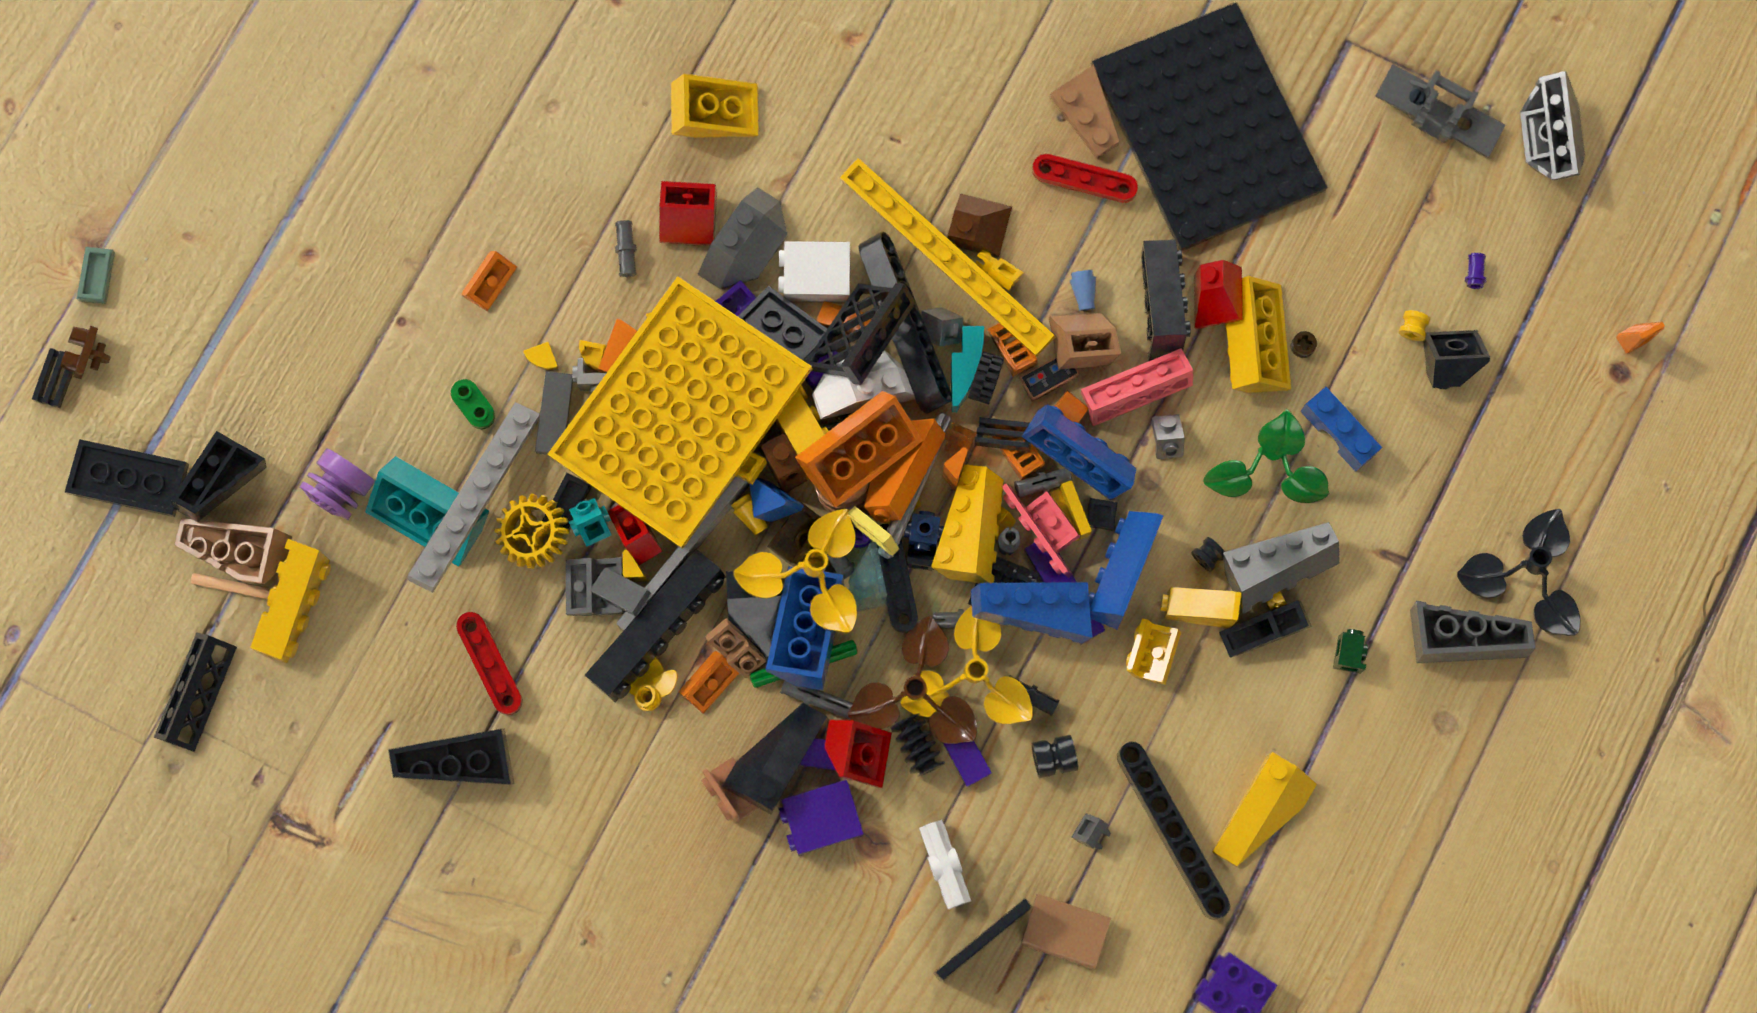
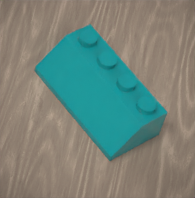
[365,456,490,567]

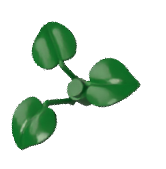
[1203,409,1329,503]

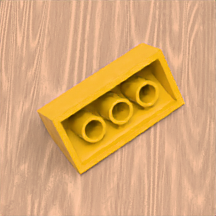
[1225,276,1291,393]

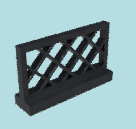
[806,283,916,385]

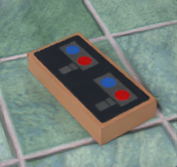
[1019,357,1080,402]

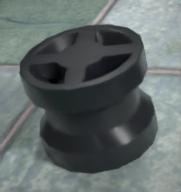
[1191,537,1225,572]

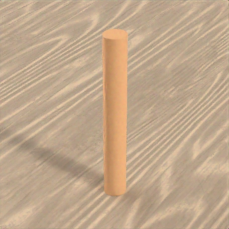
[191,573,271,599]

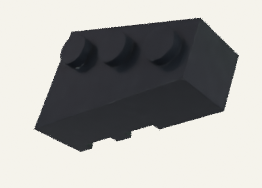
[171,431,267,522]

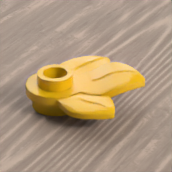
[629,657,678,711]

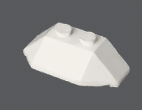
[812,350,915,420]

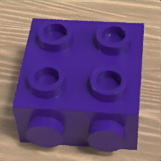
[1194,952,1277,1013]

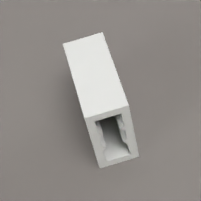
[779,241,850,302]

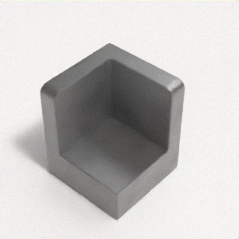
[921,307,964,346]

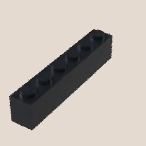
[585,549,726,703]

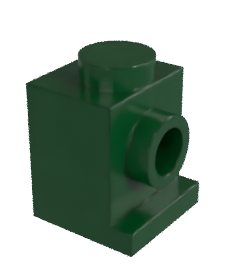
[1333,629,1368,674]

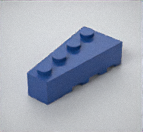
[971,582,1092,644]

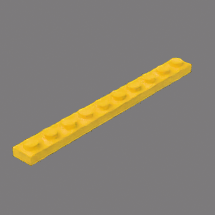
[840,158,1055,357]

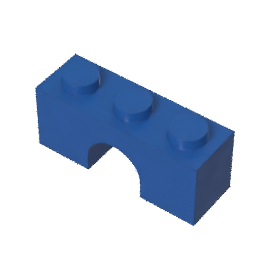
[1300,387,1382,472]

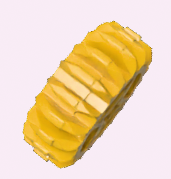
[494,494,570,569]

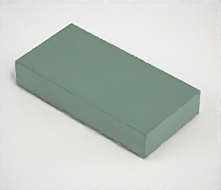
[76,247,115,304]

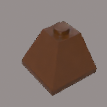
[948,193,1012,258]

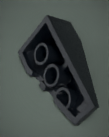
[722,703,827,815]

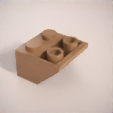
[1049,313,1121,369]

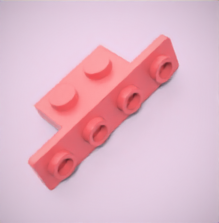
[1002,484,1080,578]

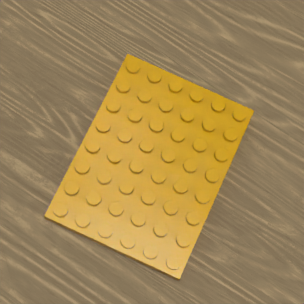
[547,276,813,549]

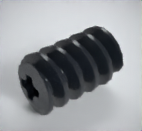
[891,713,945,777]

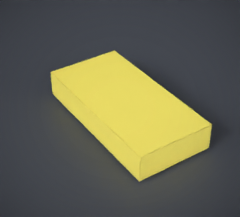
[848,506,899,556]

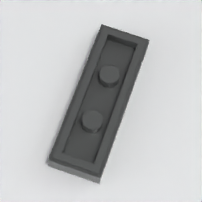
[535,372,573,454]

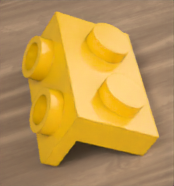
[1126,618,1182,685]

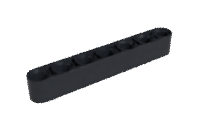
[858,232,952,414]
[1117,742,1230,920]

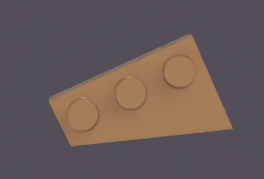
[1050,64,1119,159]

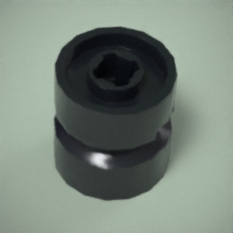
[1031,735,1078,779]

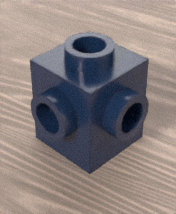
[904,511,944,552]

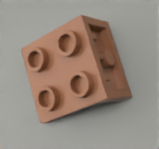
[701,757,758,823]

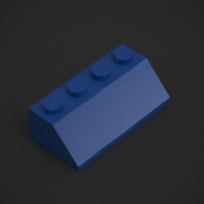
[1022,404,1136,500]
[1089,511,1163,630]
[766,566,844,690]

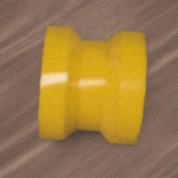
[1398,310,1431,341]

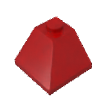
[1194,260,1243,329]
[824,720,892,788]

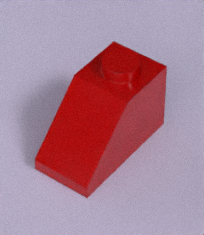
[607,505,662,565]

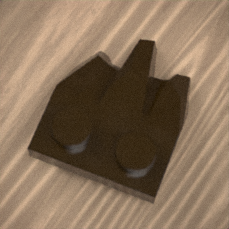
[767,502,832,572]

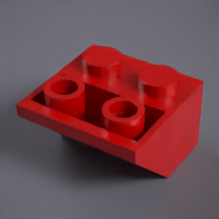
[659,181,717,246]

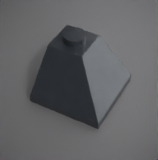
[1423,330,1490,389]

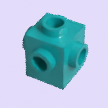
[569,498,612,547]

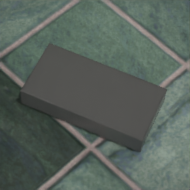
[590,568,651,617]

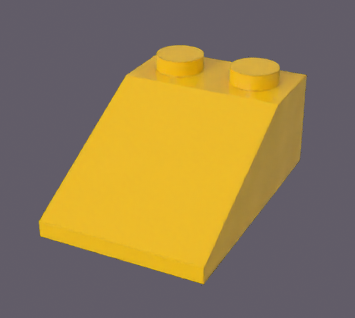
[671,74,758,138]

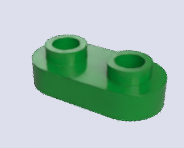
[451,379,495,430]

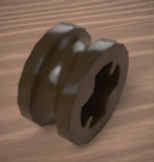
[1291,331,1317,358]

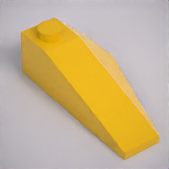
[1212,752,1317,867]

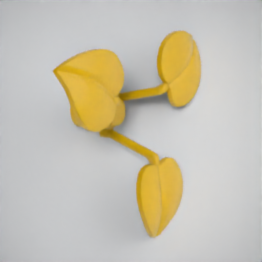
[734,509,857,633]
[900,606,1033,724]

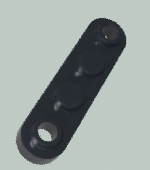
[873,523,918,633]

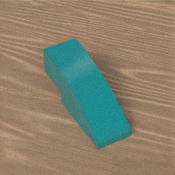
[951,326,984,413]

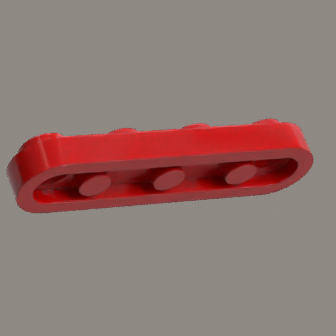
[1032,154,1138,203]
[456,612,523,715]

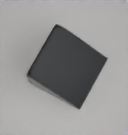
[907,547,936,571]

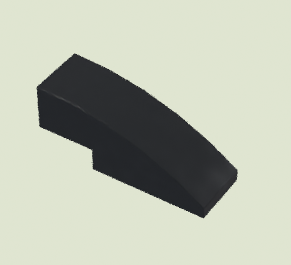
[1219,600,1312,658]

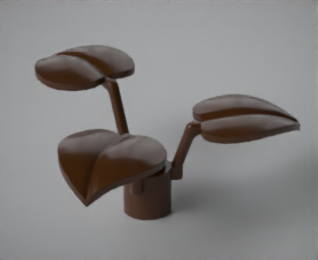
[848,616,977,744]

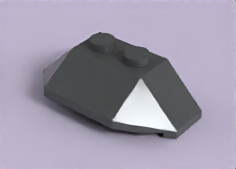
[1520,71,1585,181]
[698,187,788,290]

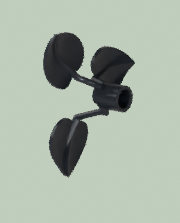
[1457,509,1580,636]

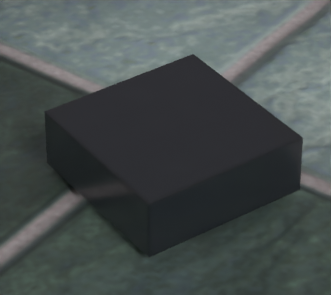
[1087,498,1118,531]

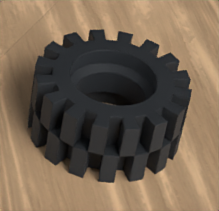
[968,351,1004,405]

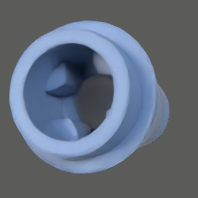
[1069,270,1096,311]

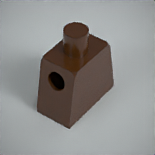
[758,433,807,492]

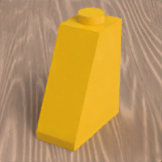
[1160,587,1241,629]

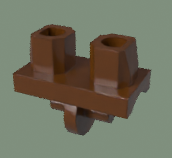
[60,325,111,379]

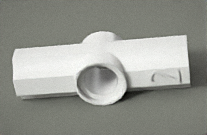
[919,820,971,910]

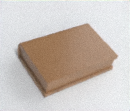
[1021,894,1111,970]

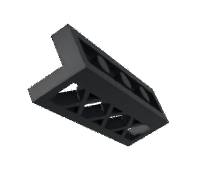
[153,632,237,752]

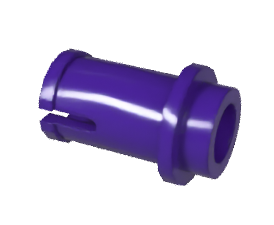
[1465,253,1487,289]

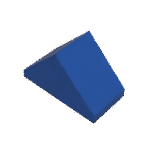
[750,477,804,522]

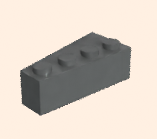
[1223,522,1340,614]
[1410,600,1536,664]

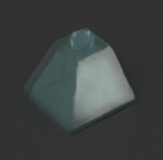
[848,542,887,612]

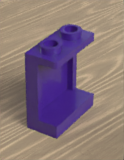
[778,780,864,856]

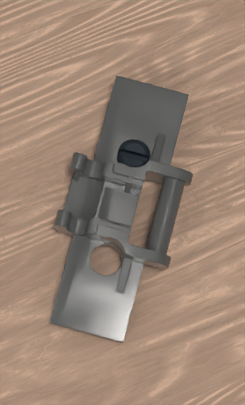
[1375,64,1505,157]

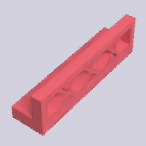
[1081,348,1193,426]

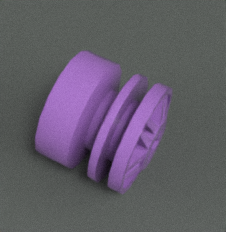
[299,448,375,520]

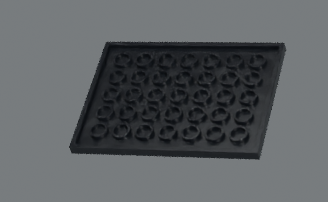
[1091,2,1328,251]

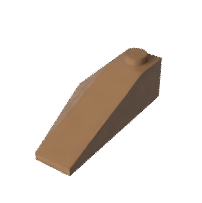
[175,518,292,584]

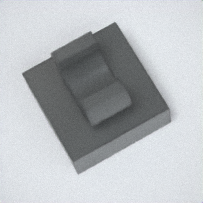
[1071,813,1111,849]

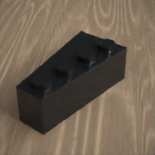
[1141,239,1191,361]
[388,728,514,785]

